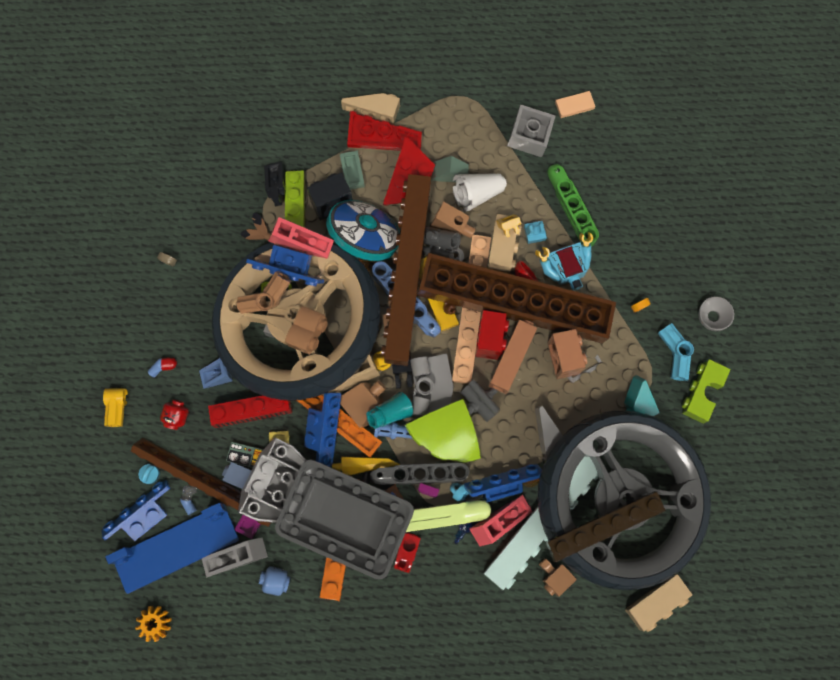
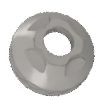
[698,297,734,331]

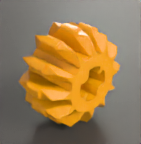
[135,606,172,642]

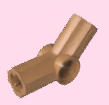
[236,271,291,314]

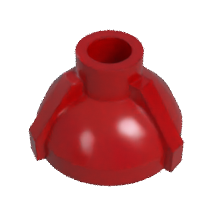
[514,260,538,281]

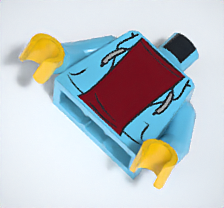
[535,232,593,291]

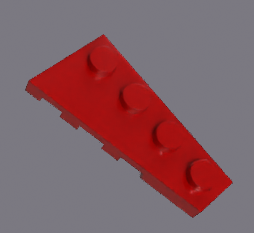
[347,110,422,151]

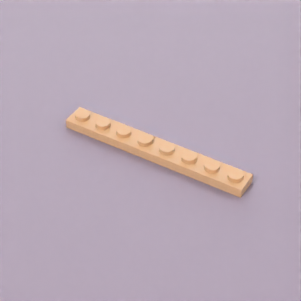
[452,235,491,384]

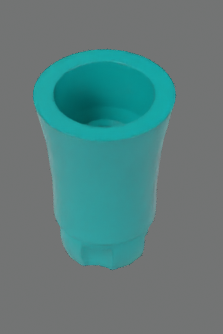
[366,392,413,429]

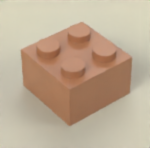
[547,329,587,379]

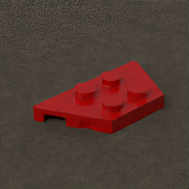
[383,137,435,206]

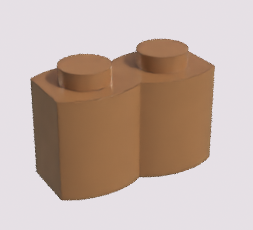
[285,306,328,355]

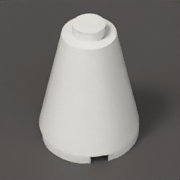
[453,174,506,212]

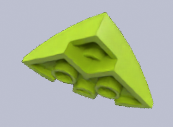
[405,399,481,463]

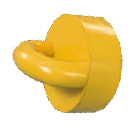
[373,351,392,371]

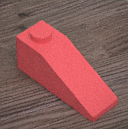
[268,217,334,259]
[470,495,533,546]

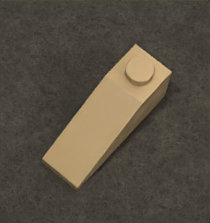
[341,93,400,125]

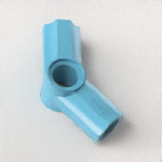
[658,323,694,381]

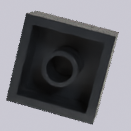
[307,172,353,221]

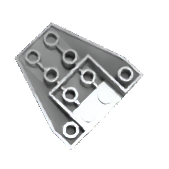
[238,438,307,522]

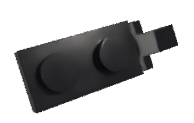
[264,161,286,207]

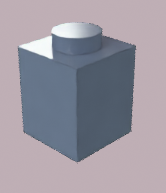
[222,462,251,489]

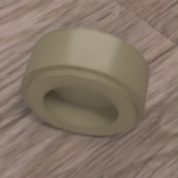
[157,252,177,267]

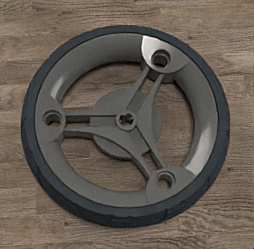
[538,410,711,590]

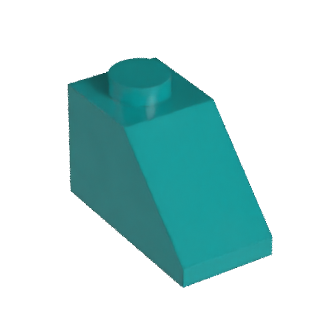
[624,375,660,416]

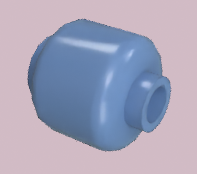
[258,566,290,596]

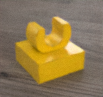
[496,214,521,237]

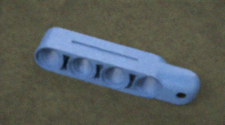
[372,261,441,337]

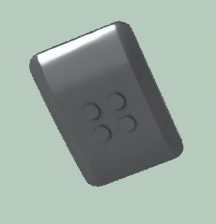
[275,460,414,580]

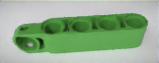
[547,164,599,247]

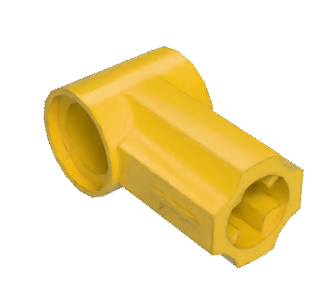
[103,388,128,427]

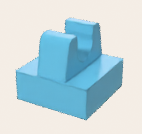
[524,221,547,244]

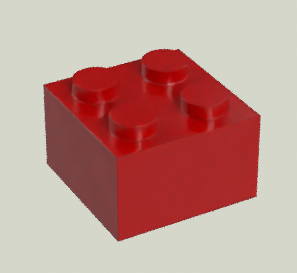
[475,310,509,360]

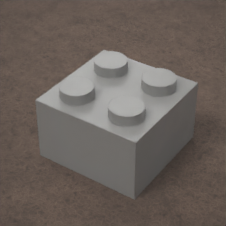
[507,105,555,157]

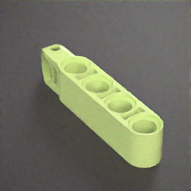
[406,500,491,532]

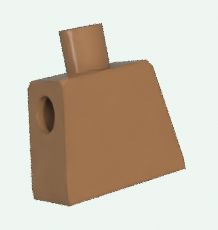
[430,201,476,238]
[340,380,386,428]

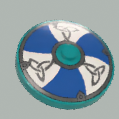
[326,200,400,261]

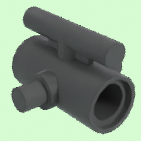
[422,226,461,259]
[461,379,500,422]

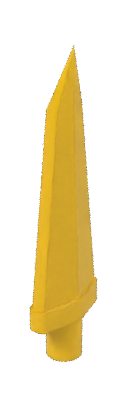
[332,456,400,475]

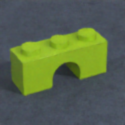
[682,359,731,424]

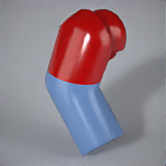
[148,358,177,377]

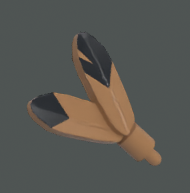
[241,213,271,241]

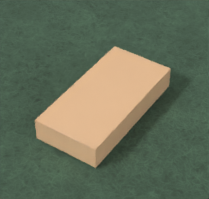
[555,91,596,118]

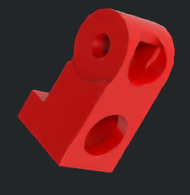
[394,532,421,573]

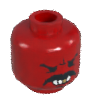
[160,399,189,430]

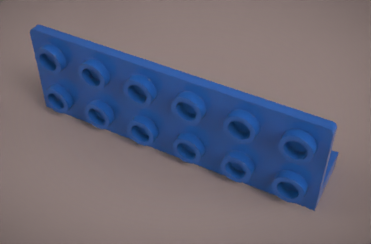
[105,503,239,594]

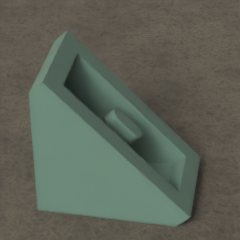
[431,156,469,182]

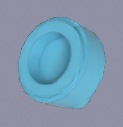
[139,464,160,484]
[450,483,469,503]

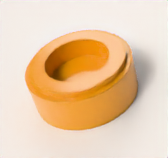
[631,298,651,313]

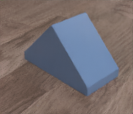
[199,358,233,389]

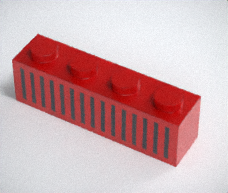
[208,395,292,428]

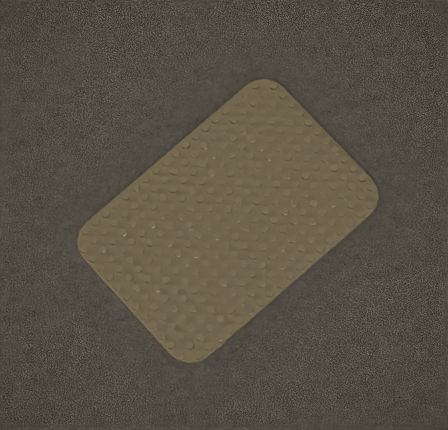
[262,96,652,506]

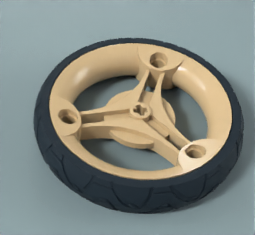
[212,242,380,401]

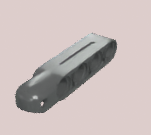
[370,463,469,485]

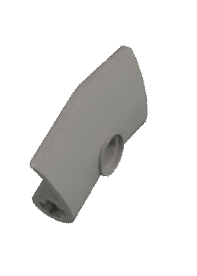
[410,354,453,417]

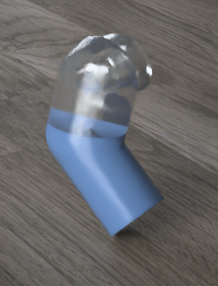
[180,485,197,515]

